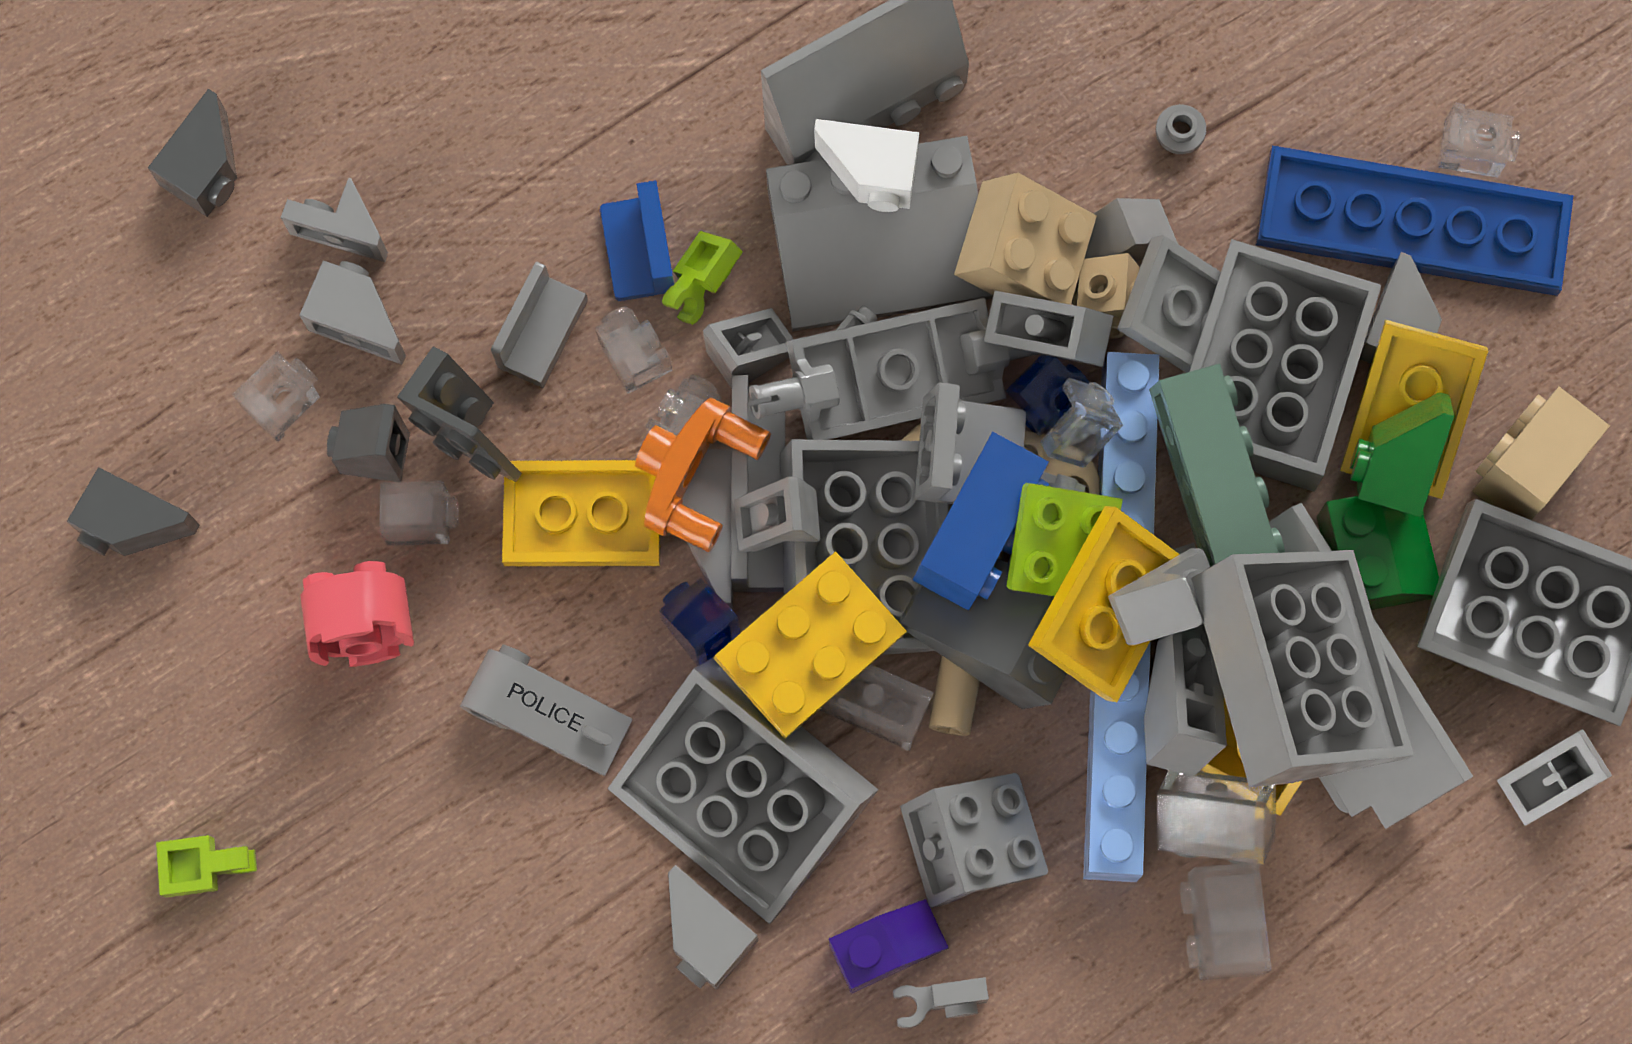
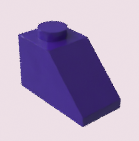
[829,899,949,994]

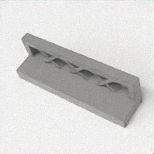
[731,375,785,592]

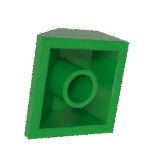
[1350,392,1454,517]
[1316,496,1439,610]

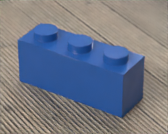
[913,431,1049,611]

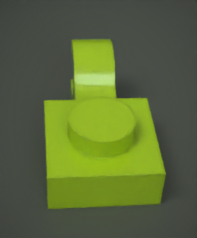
[662,231,743,325]
[156,835,257,897]

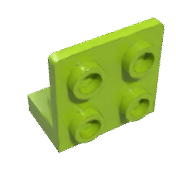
[1007,483,1123,597]

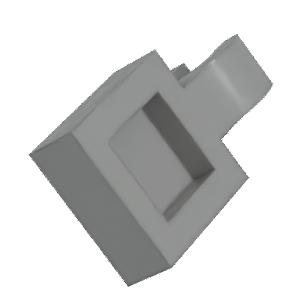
[893,977,989,1029]

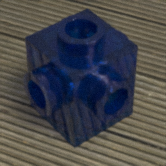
[1006,355,1097,438]

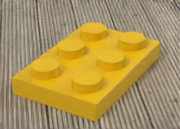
[1340,320,1488,499]
[502,460,660,566]
[1028,506,1180,702]
[714,551,907,739]

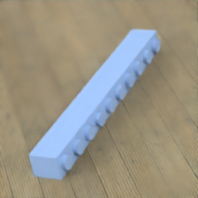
[1083,352,1159,882]

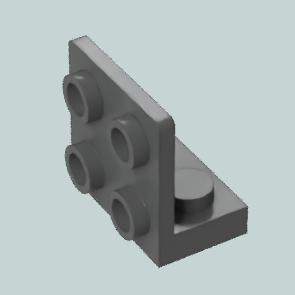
[397,346,522,482]

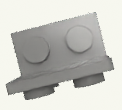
[915,382,1026,505]
[900,773,1048,908]

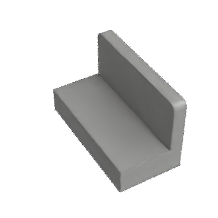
[491,262,588,388]

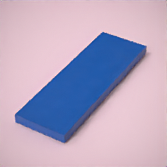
[1256,145,1574,296]

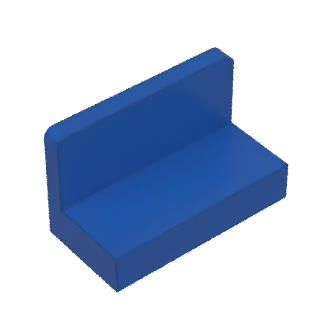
[600,180,674,301]

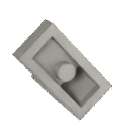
[280,178,388,262]
[734,477,820,552]
[1108,548,1210,645]

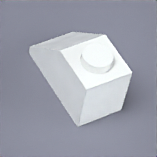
[814,119,919,212]

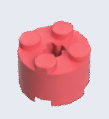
[300,561,414,667]

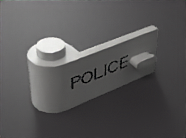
[460,644,633,776]

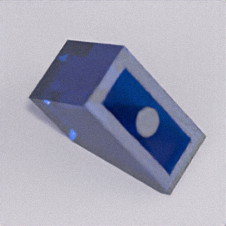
[659,578,740,666]

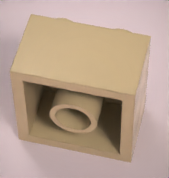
[954,173,1097,305]
[1472,386,1610,520]

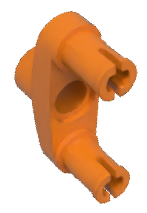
[635,398,771,552]

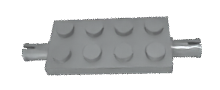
[749,298,1038,440]

